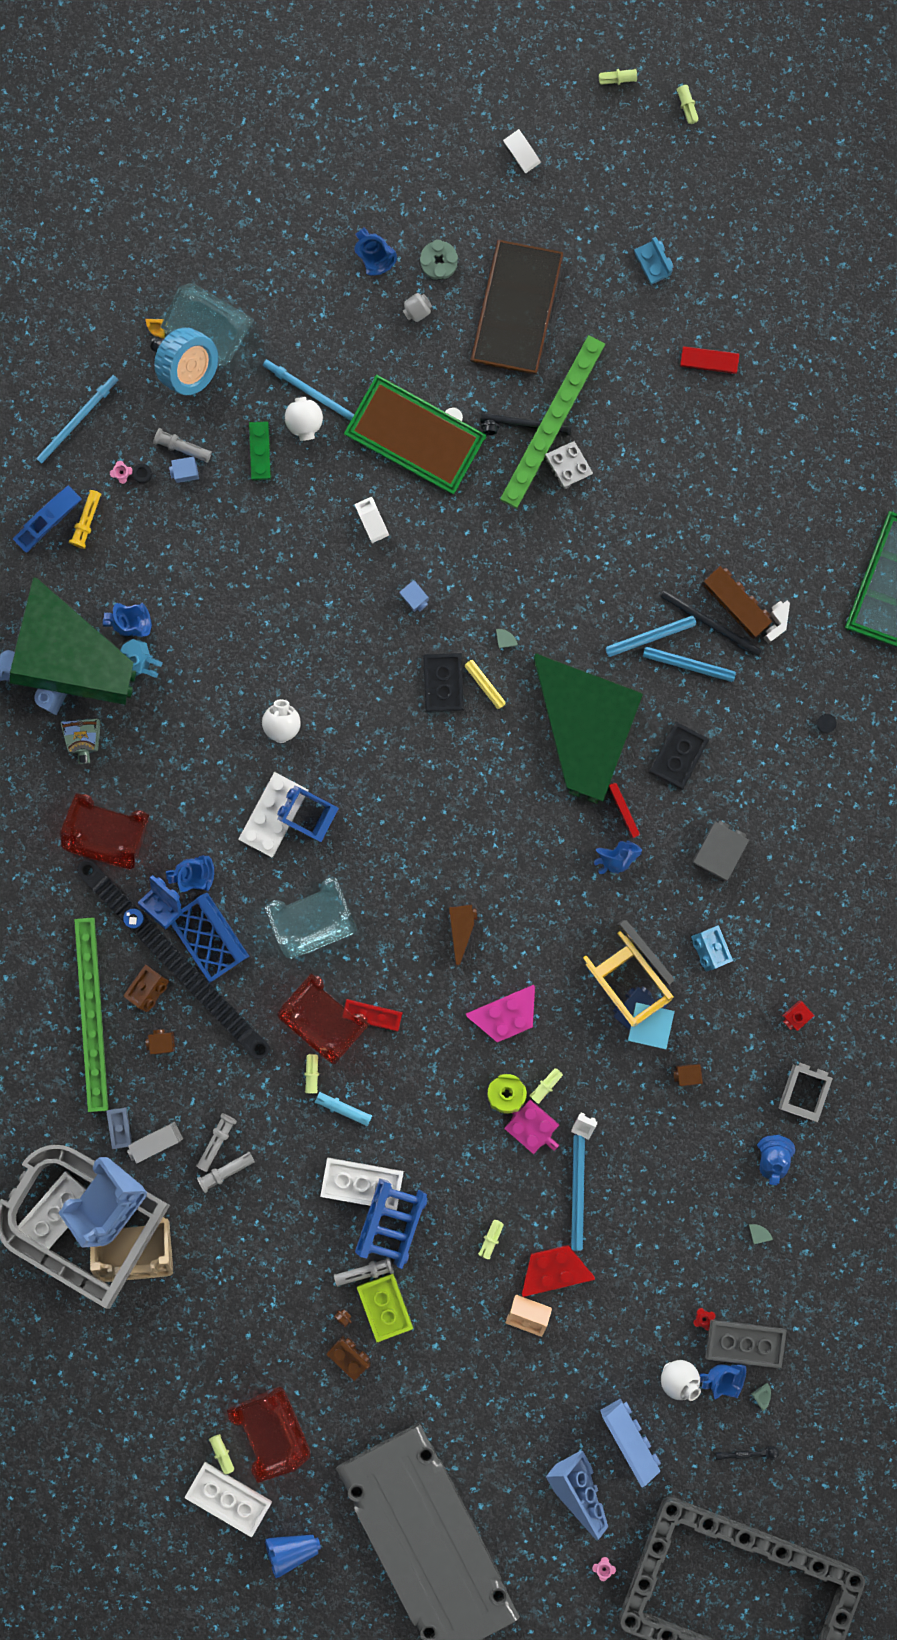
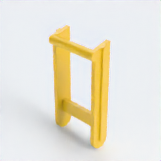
[583,931,674,1027]

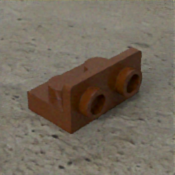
[123,964,170,1012]
[326,1336,371,1381]

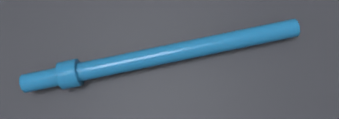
[263,359,354,421]
[36,375,118,463]

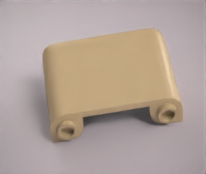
[90,1217,173,1282]

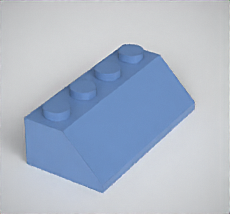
[600,1399,661,1487]

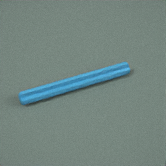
[606,616,696,657]
[643,647,736,682]

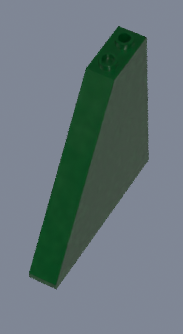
[9,578,136,705]
[533,653,643,804]

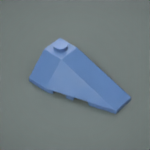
[546,1451,608,1540]

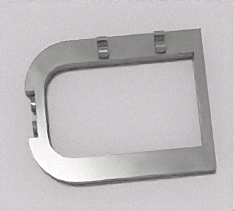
[0,1145,170,1309]

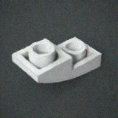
[503,129,541,173]

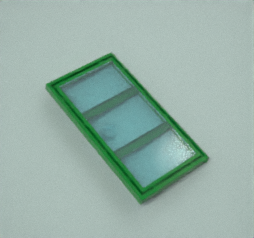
[845,511,897,647]

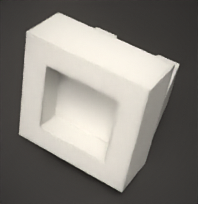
[571,1112,597,1140]

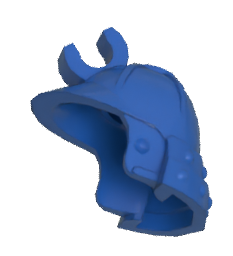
[354,228,397,275]
[103,603,152,637]
[594,840,642,874]
[166,855,214,892]
[757,1135,796,1186]
[699,1364,746,1399]

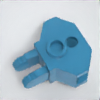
[121,639,163,678]

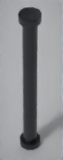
[480,411,572,435]

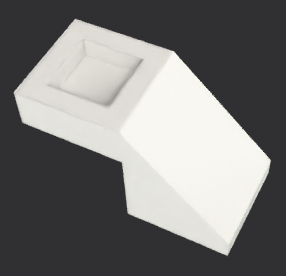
[355,497,389,543]
[764,600,790,643]

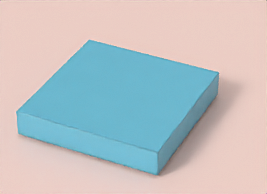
[628,1003,675,1049]

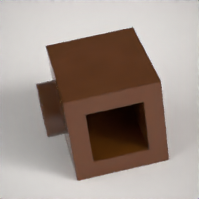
[146,1029,175,1054]
[673,1063,703,1086]

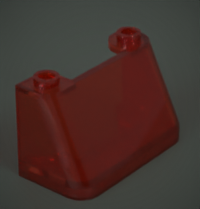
[60,793,149,869]
[277,973,369,1064]
[227,1387,310,1483]

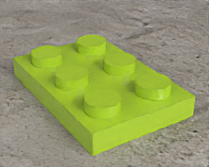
[357,1273,413,1342]

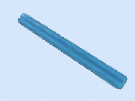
[571,1135,585,1251]

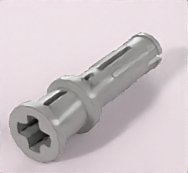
[153,428,212,463]
[197,1113,237,1172]
[197,1152,255,1193]
[334,1257,394,1287]

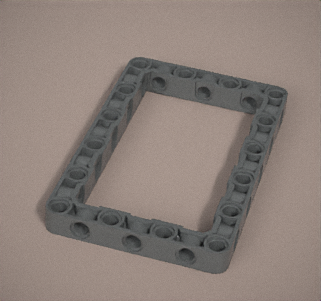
[619,1497,865,1640]

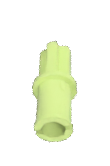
[599,69,637,85]
[677,85,698,124]
[304,1054,319,1093]
[530,1069,563,1104]
[478,1220,504,1259]
[209,1434,234,1474]

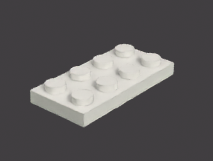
[238,772,309,858]
[320,1158,404,1210]
[18,1171,86,1249]
[185,1462,272,1537]

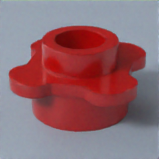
[693,1308,715,1331]

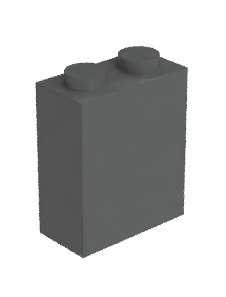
[692,821,749,881]

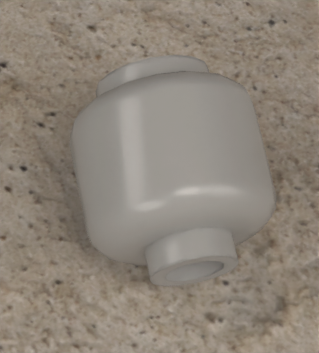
[403,293,432,322]

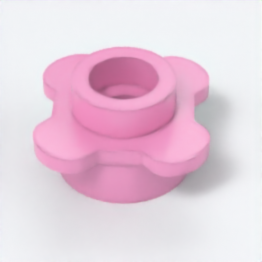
[110,461,133,484]
[592,1557,616,1581]

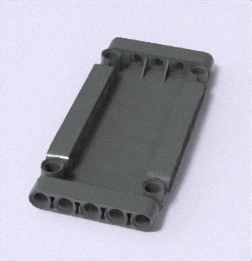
[336,1423,520,1640]

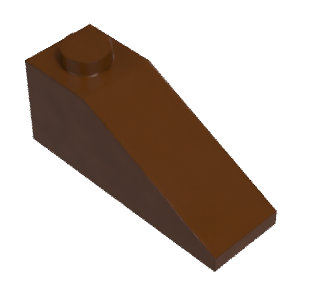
[449,905,478,965]

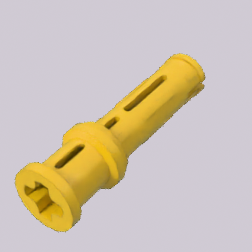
[69,490,101,549]

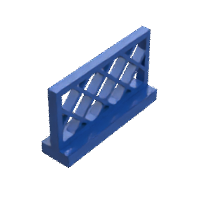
[171,893,250,983]

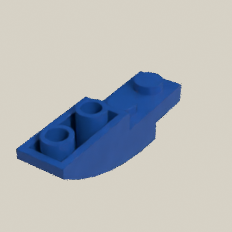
[13,485,82,553]

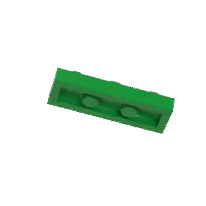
[249,422,271,480]

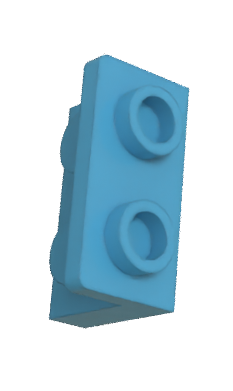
[634,237,673,285]
[691,925,733,971]

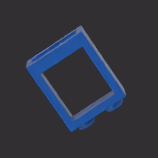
[277,786,339,842]

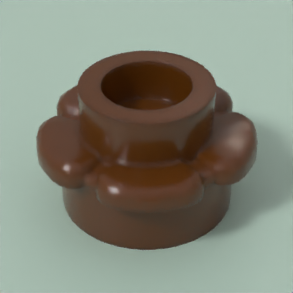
[334,1309,352,1327]

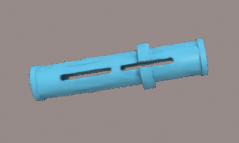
[315,1092,372,1126]

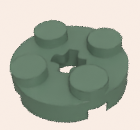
[420,240,458,280]

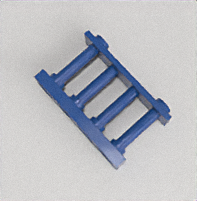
[355,1178,427,1269]

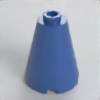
[265,1535,321,1578]

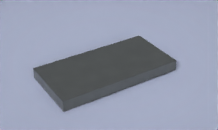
[617,920,675,985]
[705,1319,787,1369]

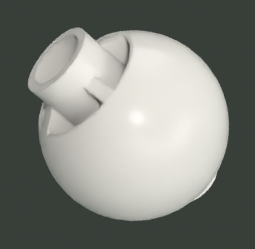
[285,397,323,441]
[262,700,301,743]
[661,1360,701,1401]

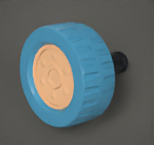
[150,327,218,395]

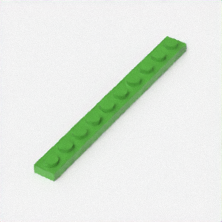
[500,335,605,509]
[75,918,108,1112]

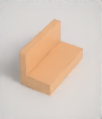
[506,1295,552,1337]

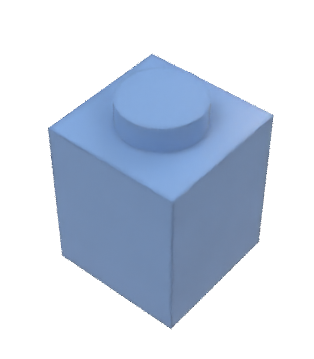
[169,457,199,483]
[399,580,429,612]

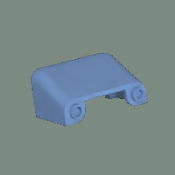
[0,650,67,715]
[59,1157,147,1248]

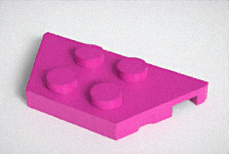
[466,985,535,1042]

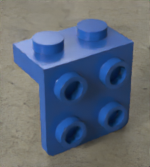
[138,875,182,930]

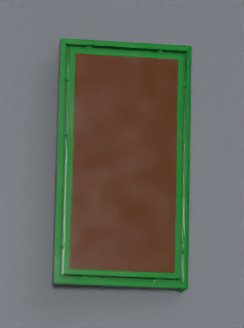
[344,375,487,495]

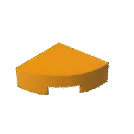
[146,319,165,340]

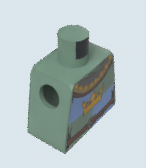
[61,719,100,764]

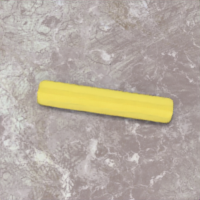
[465,660,506,709]

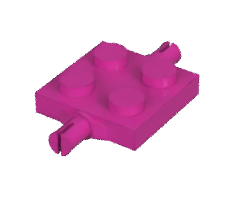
[505,1099,559,1154]

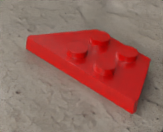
[522,1245,595,1297]

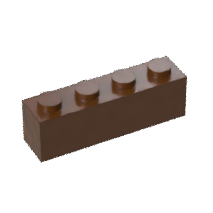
[702,566,773,639]

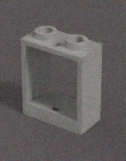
[778,1062,833,1122]
[127,1122,183,1164]

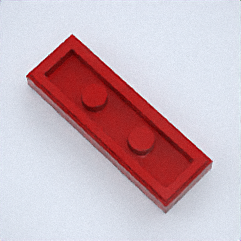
[680,346,739,374]
[608,783,640,838]
[342,999,403,1031]

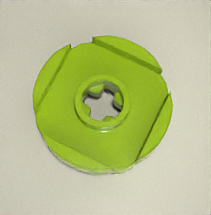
[487,1074,527,1113]

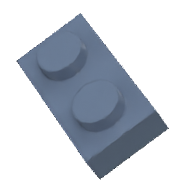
[106,1107,132,1149]

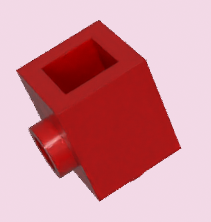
[782,1001,815,1031]

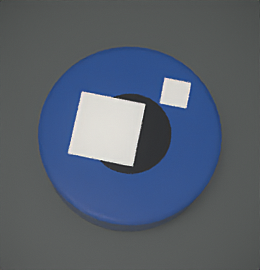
[123,909,144,928]

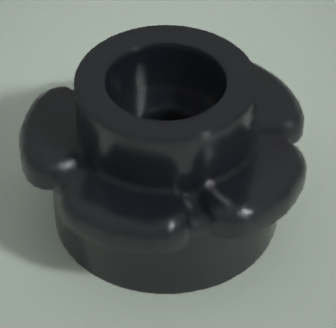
[481,420,500,435]

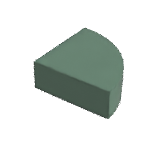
[496,629,518,649]
[749,1224,773,1244]
[751,1383,771,1411]

